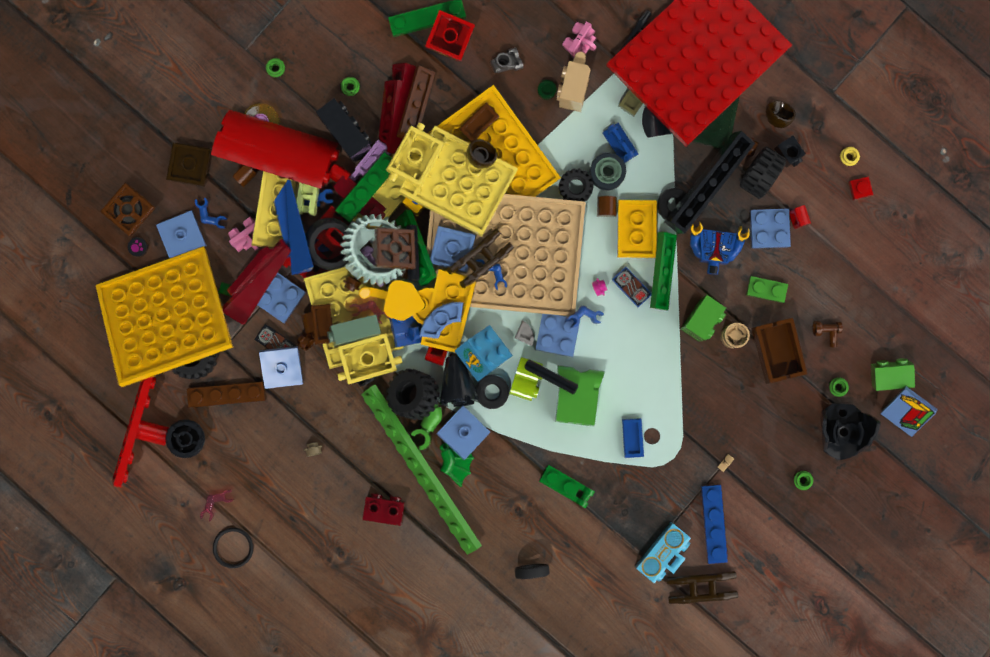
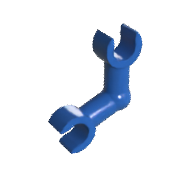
[195,197,227,229]
[476,259,507,290]
[565,306,604,328]

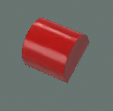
[329,164,352,183]
[789,205,811,229]
[425,347,448,366]

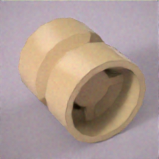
[720,323,750,349]

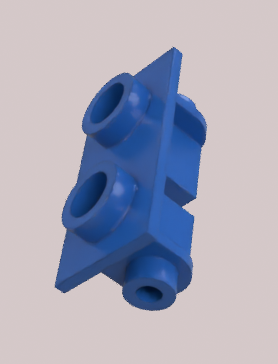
[602,123,639,163]

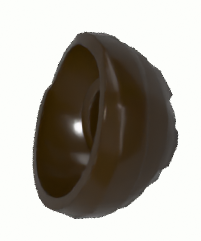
[765,100,796,128]
[466,139,497,169]

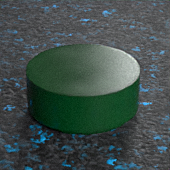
[537,80,557,100]

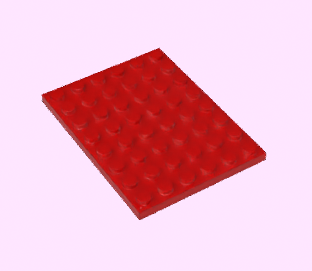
[606,0,792,147]

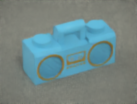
[634,522,691,583]

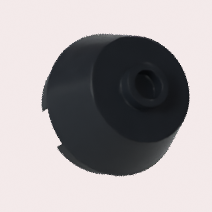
[166,419,205,458]

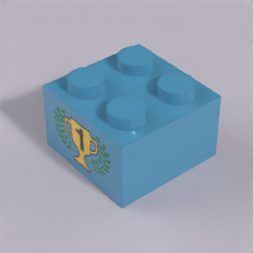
[455,325,513,382]

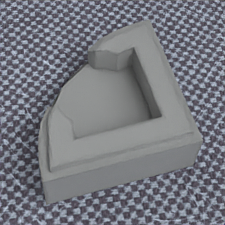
[515,321,534,346]

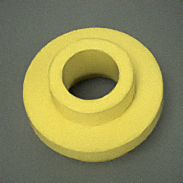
[840,147,860,166]

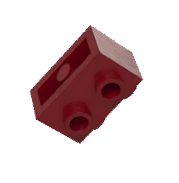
[362,493,405,526]

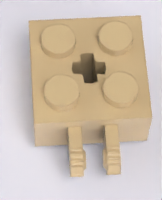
[557,51,591,112]

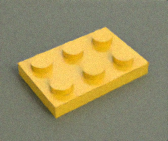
[617,200,657,258]

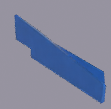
[274,180,313,275]

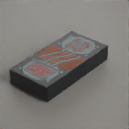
[254,324,297,349]

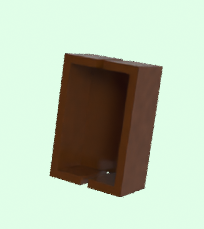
[751,318,807,384]

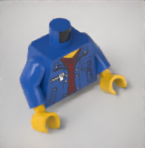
[690,221,750,275]

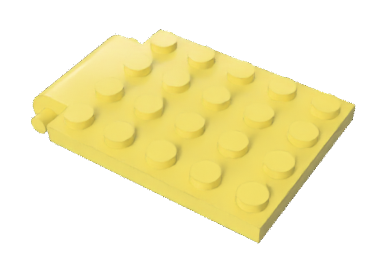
[386,123,518,236]
[304,267,404,385]

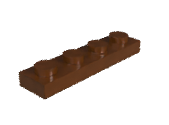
[396,65,435,139]
[187,382,266,408]

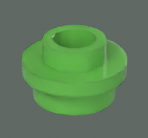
[266,58,285,78]
[341,77,360,96]
[829,378,849,397]
[794,471,813,490]

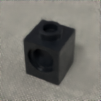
[774,135,806,168]

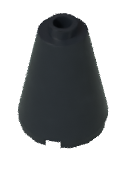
[440,353,478,407]

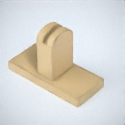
[718,454,734,472]

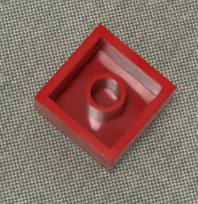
[425,10,475,62]

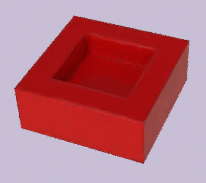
[849,177,873,200]

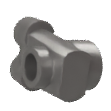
[490,47,523,73]

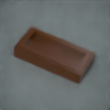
[458,102,499,142]
[311,304,333,345]

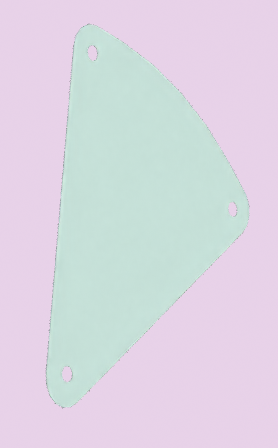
[387,74,683,467]

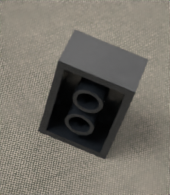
[316,98,373,164]

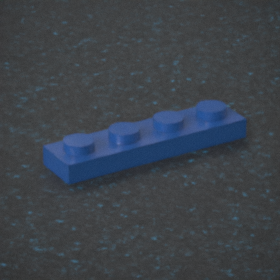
[701,485,728,564]

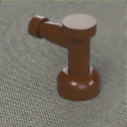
[812,321,843,347]

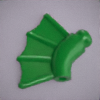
[439,443,474,487]

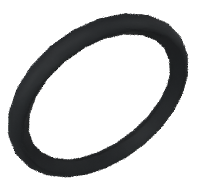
[213,527,253,568]

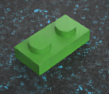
[746,276,788,303]

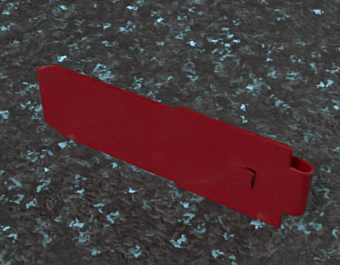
[333,176,386,220]

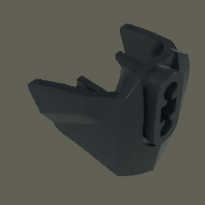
[820,403,881,460]

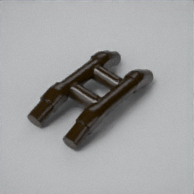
[446,228,514,288]
[667,571,738,604]

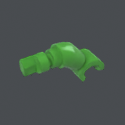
[411,404,442,450]

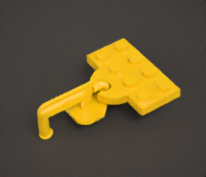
[359,269,476,353]

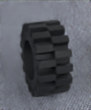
[559,168,594,202]

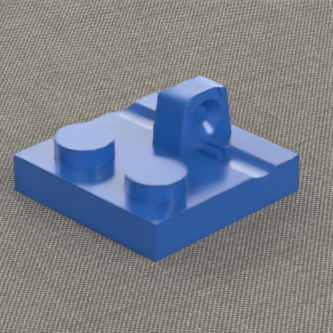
[389,303,426,348]

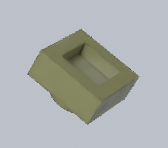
[618,90,643,117]

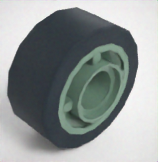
[589,153,626,191]

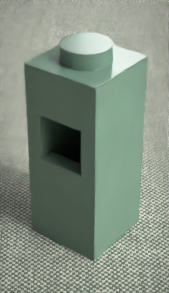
[327,315,381,347]

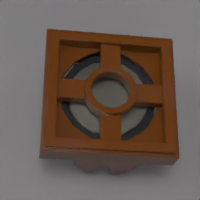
[100,183,155,237]
[372,227,415,270]

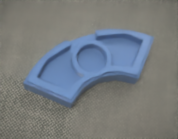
[419,302,463,339]

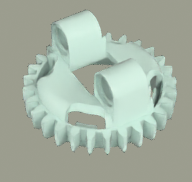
[341,214,406,285]

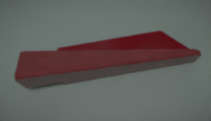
[379,63,417,154]
[222,239,291,325]

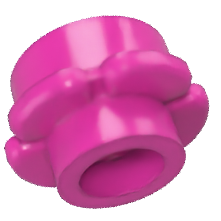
[592,278,608,296]

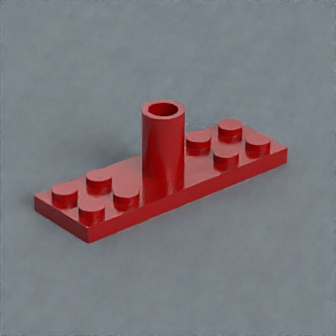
[112,376,169,488]

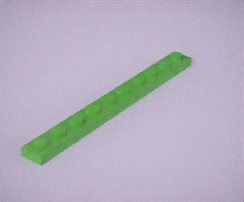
[361,384,482,555]

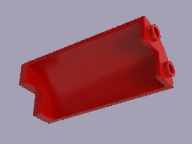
[211,110,340,189]

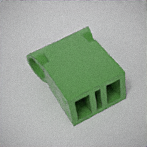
[555,365,605,426]

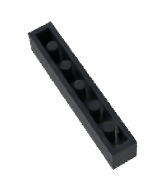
[664,131,756,234]

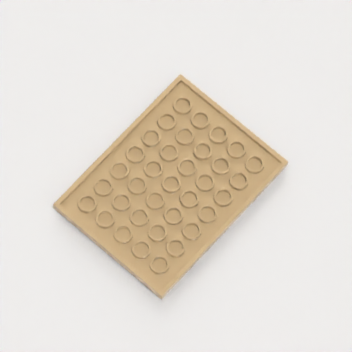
[423,194,586,316]

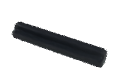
[406,225,420,282]
[524,360,578,394]

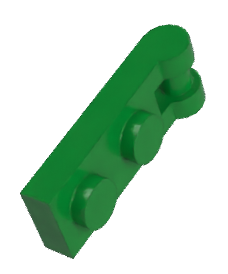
[539,465,595,508]

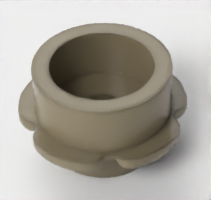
[304,442,322,457]

